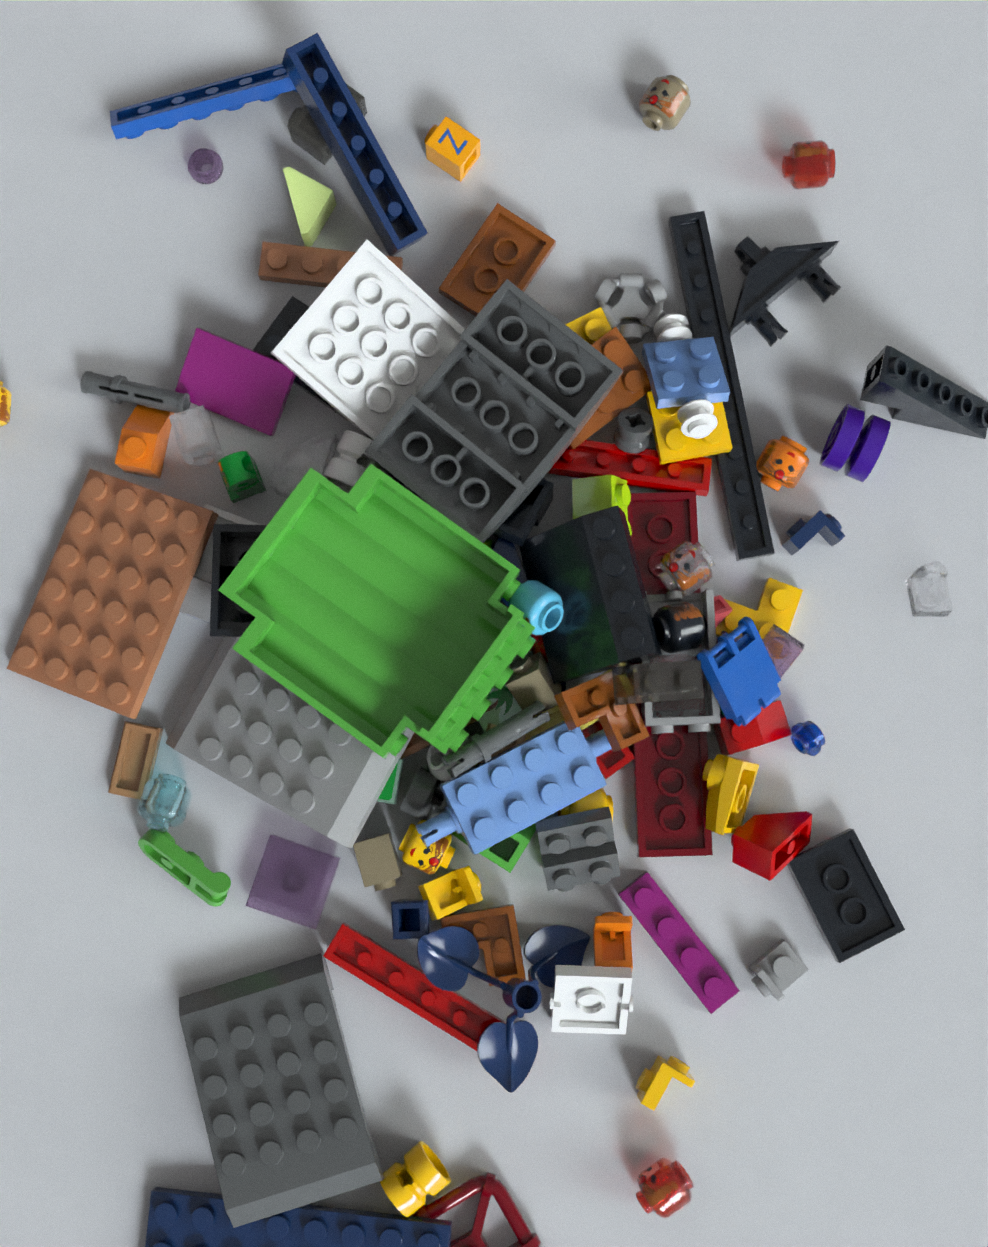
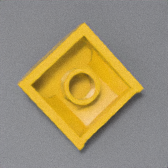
[703,754,759,835]

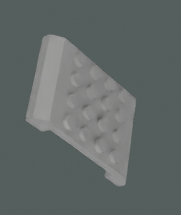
[166,637,414,848]

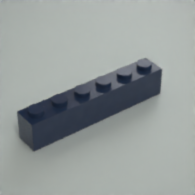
[282,33,428,256]

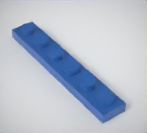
[110,64,298,140]

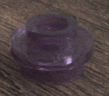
[188,148,224,184]

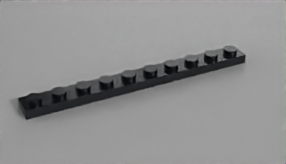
[668,211,775,561]

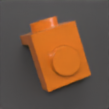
[593,912,633,972]

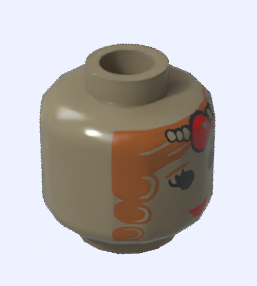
[639,75,691,131]

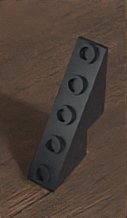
[860,345,988,439]

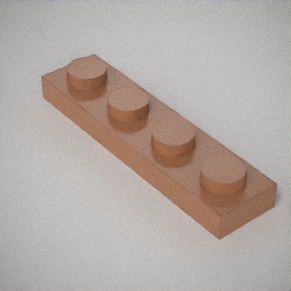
[258,242,403,288]

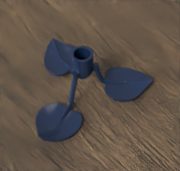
[417,925,591,1093]

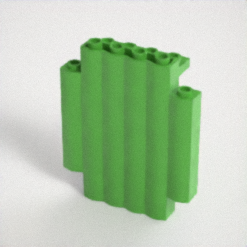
[219,464,536,759]

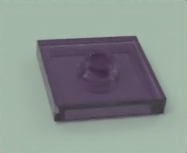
[246,834,341,930]

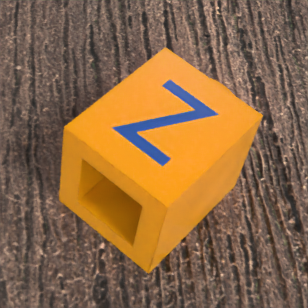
[424,117,481,182]

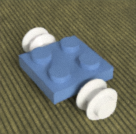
[642,313,730,439]

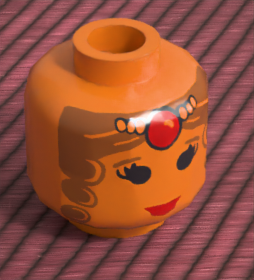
[756,435,809,491]

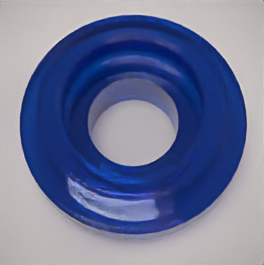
[791,721,825,756]

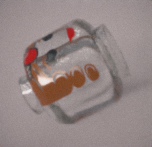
[658,541,715,596]

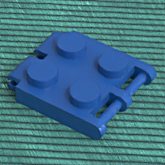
[697,616,781,726]

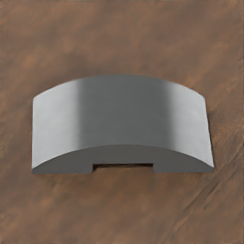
[365,279,623,543]

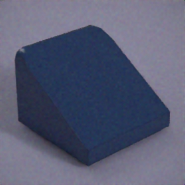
[391,899,430,940]

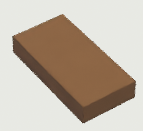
[108,721,163,800]

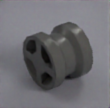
[613,408,654,454]

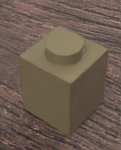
[506,652,562,717]
[353,832,403,891]

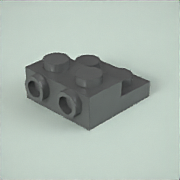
[535,806,620,892]

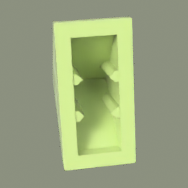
[283,167,337,247]

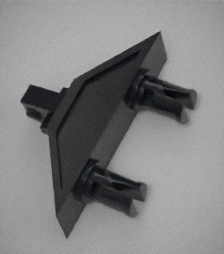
[729,236,841,347]

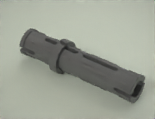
[80,371,190,416]
[441,700,550,779]

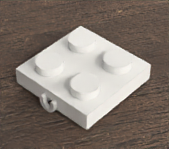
[549,965,633,1035]

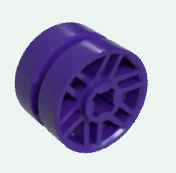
[819,404,891,482]

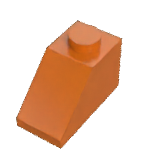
[115,404,174,479]

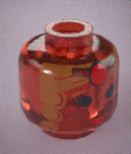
[782,140,836,190]
[635,1158,694,1219]

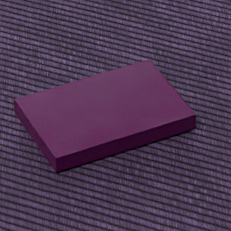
[175,328,296,436]

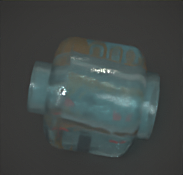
[137,774,192,832]

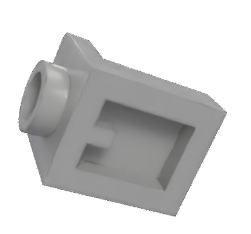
[749,939,809,1001]

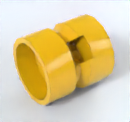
[380,1141,451,1217]

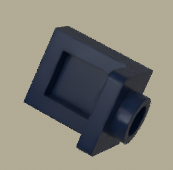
[782,510,845,555]

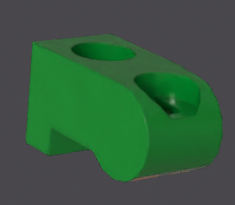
[217,451,267,503]

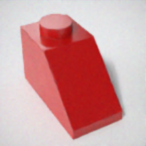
[712,700,792,755]
[731,811,812,881]

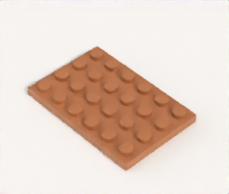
[6,469,219,719]

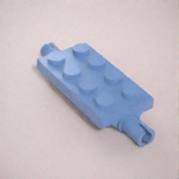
[416,720,612,855]

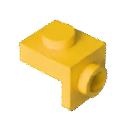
[418,866,483,921]
[636,1055,695,1111]

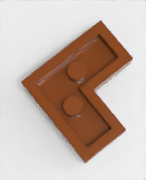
[554,668,649,752]
[440,904,526,986]

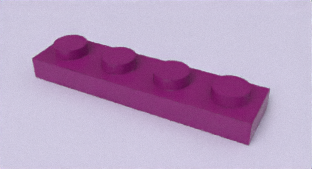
[618,871,740,1014]

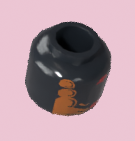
[652,602,707,654]

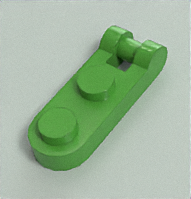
[138,829,231,907]

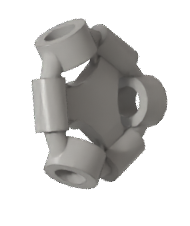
[594,273,667,344]

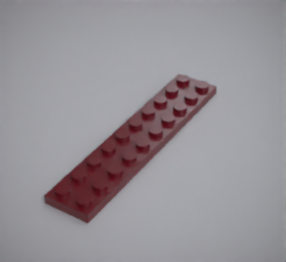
[628,492,713,858]

